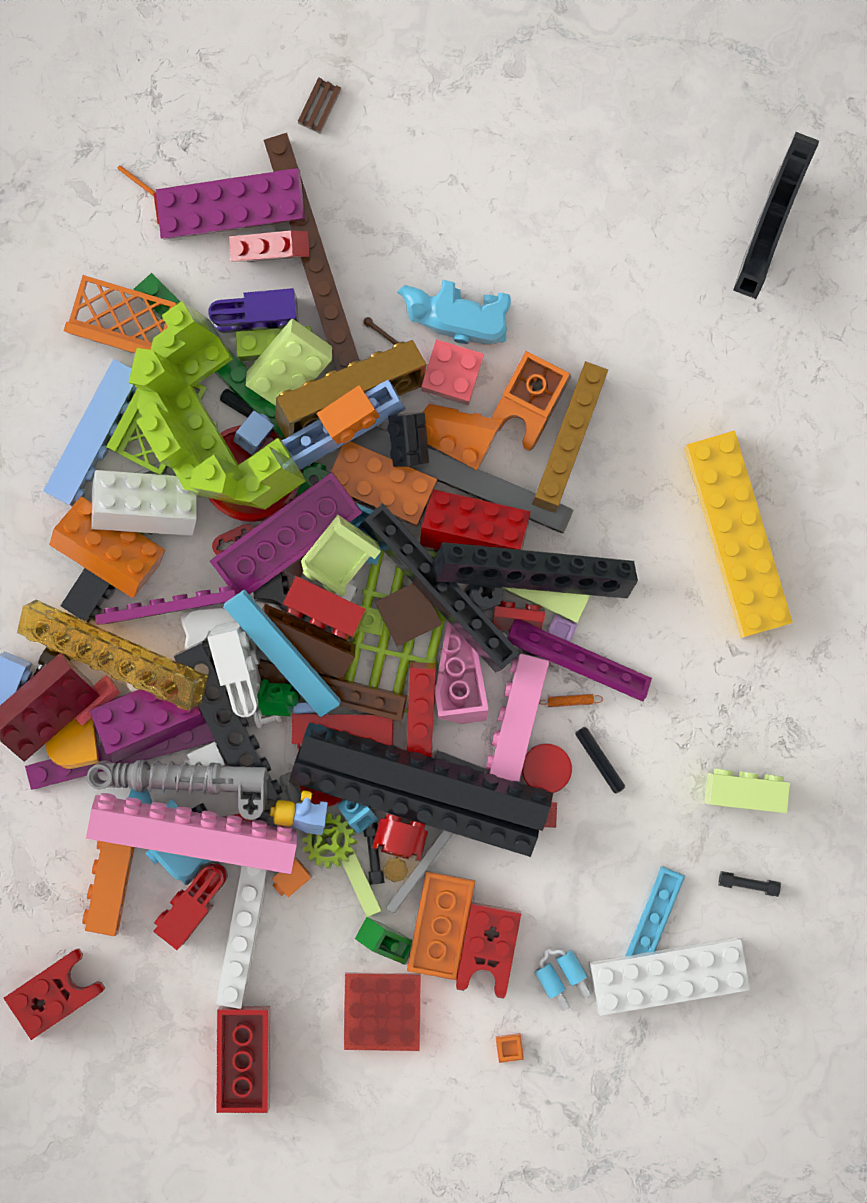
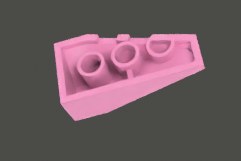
[434,621,489,724]

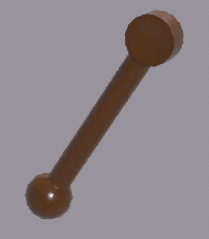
[363,317,399,345]

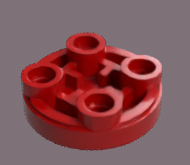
[522,743,572,793]

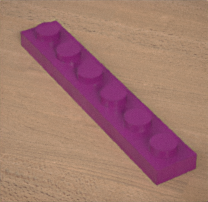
[95,585,243,625]
[507,619,652,702]

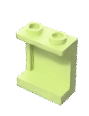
[301,515,381,597]

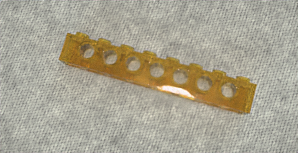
[17,600,208,711]

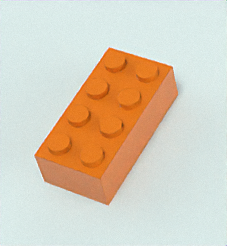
[331,441,437,527]
[49,496,165,599]

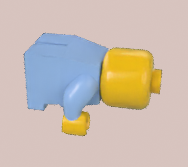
[270,791,327,835]

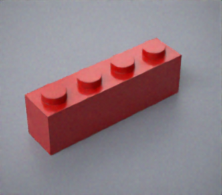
[407,662,436,758]
[291,714,393,749]

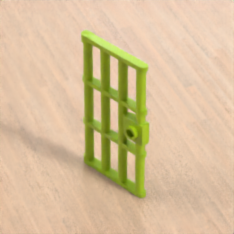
[344,550,445,713]

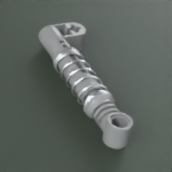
[87,760,268,820]

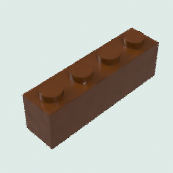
[250,603,356,680]

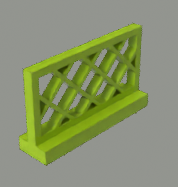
[106,384,208,475]

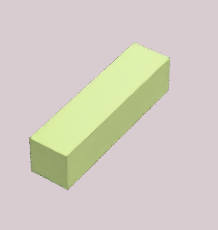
[341,852,382,917]

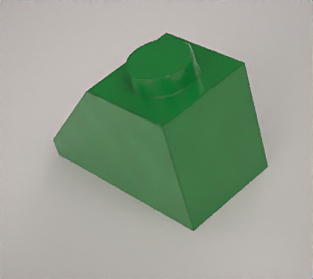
[355,917,413,965]

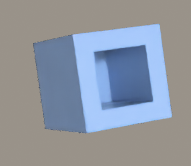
[233,411,274,456]

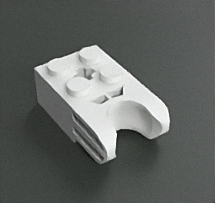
[207,621,262,717]

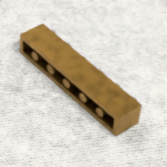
[532,361,608,513]

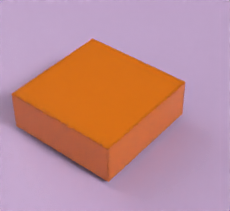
[495,1033,524,1063]

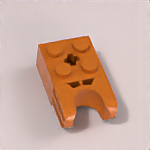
[491,351,571,451]

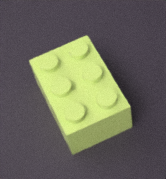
[246,319,332,406]
[704,769,790,813]

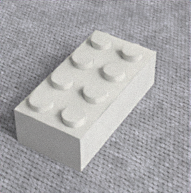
[91,470,196,536]

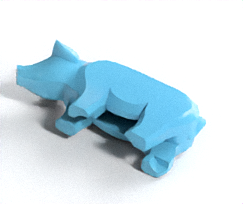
[397,280,511,345]
[128,788,211,885]

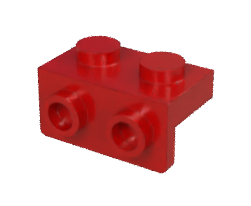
[493,601,545,631]

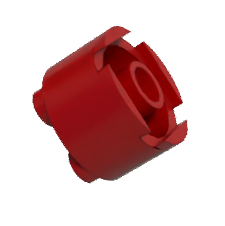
[372,814,428,861]

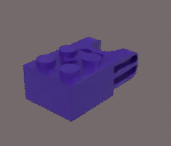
[208,288,299,333]

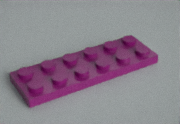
[156,168,305,240]
[210,472,362,595]

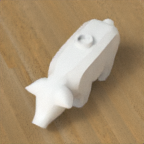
[180,601,283,650]

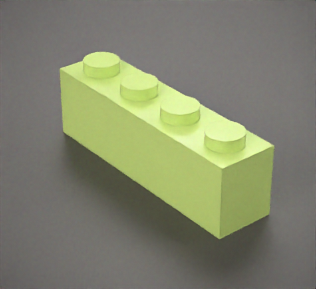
[502,587,590,623]

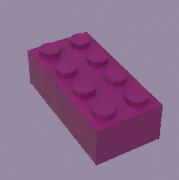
[90,671,206,763]

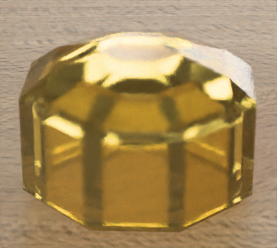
[383,857,408,882]

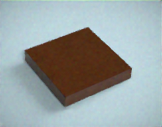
[375,583,442,647]

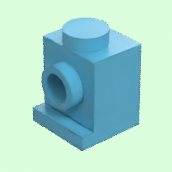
[337,799,378,834]

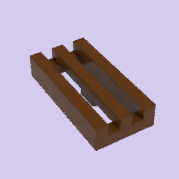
[298,77,341,134]

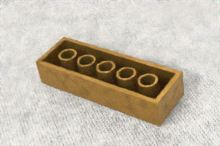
[275,340,427,438]

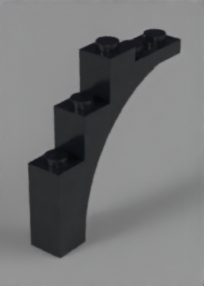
[733,132,819,299]

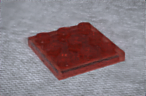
[344,972,421,1051]

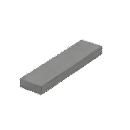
[386,830,454,913]

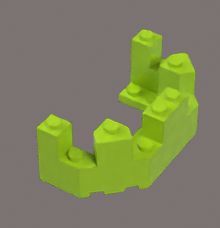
[128,301,306,509]

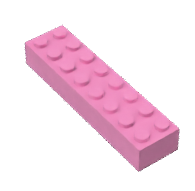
[86,793,297,874]

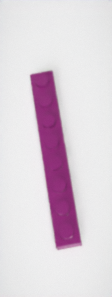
[25,715,221,790]

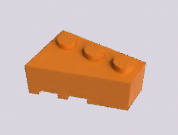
[423,404,504,470]

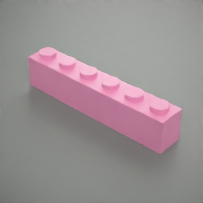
[485,654,549,782]

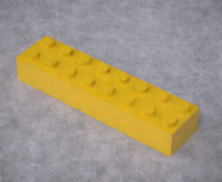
[684,430,793,638]

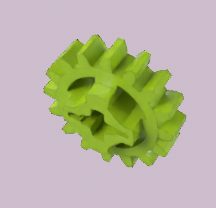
[302,813,357,869]

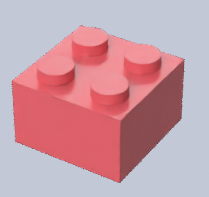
[421,339,484,406]

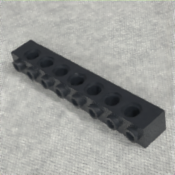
[434,542,638,599]
[174,641,283,827]

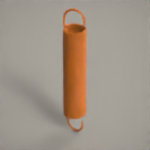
[539,694,603,707]

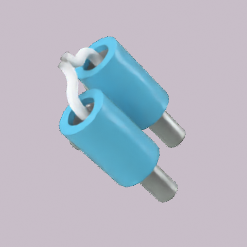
[534,948,592,1011]

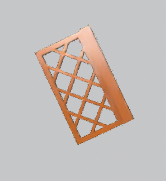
[63,275,177,354]

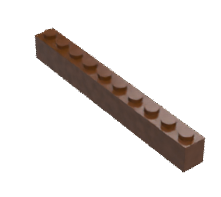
[263,133,360,371]

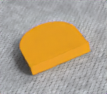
[46,718,99,769]

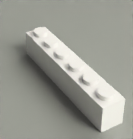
[216,866,269,1009]

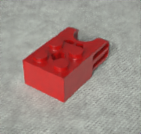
[153,863,228,950]
[456,902,521,999]
[3,948,105,1040]

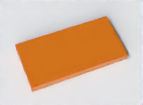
[407,871,475,980]

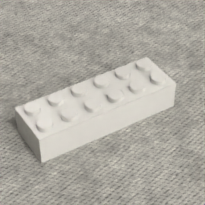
[589,937,750,1016]

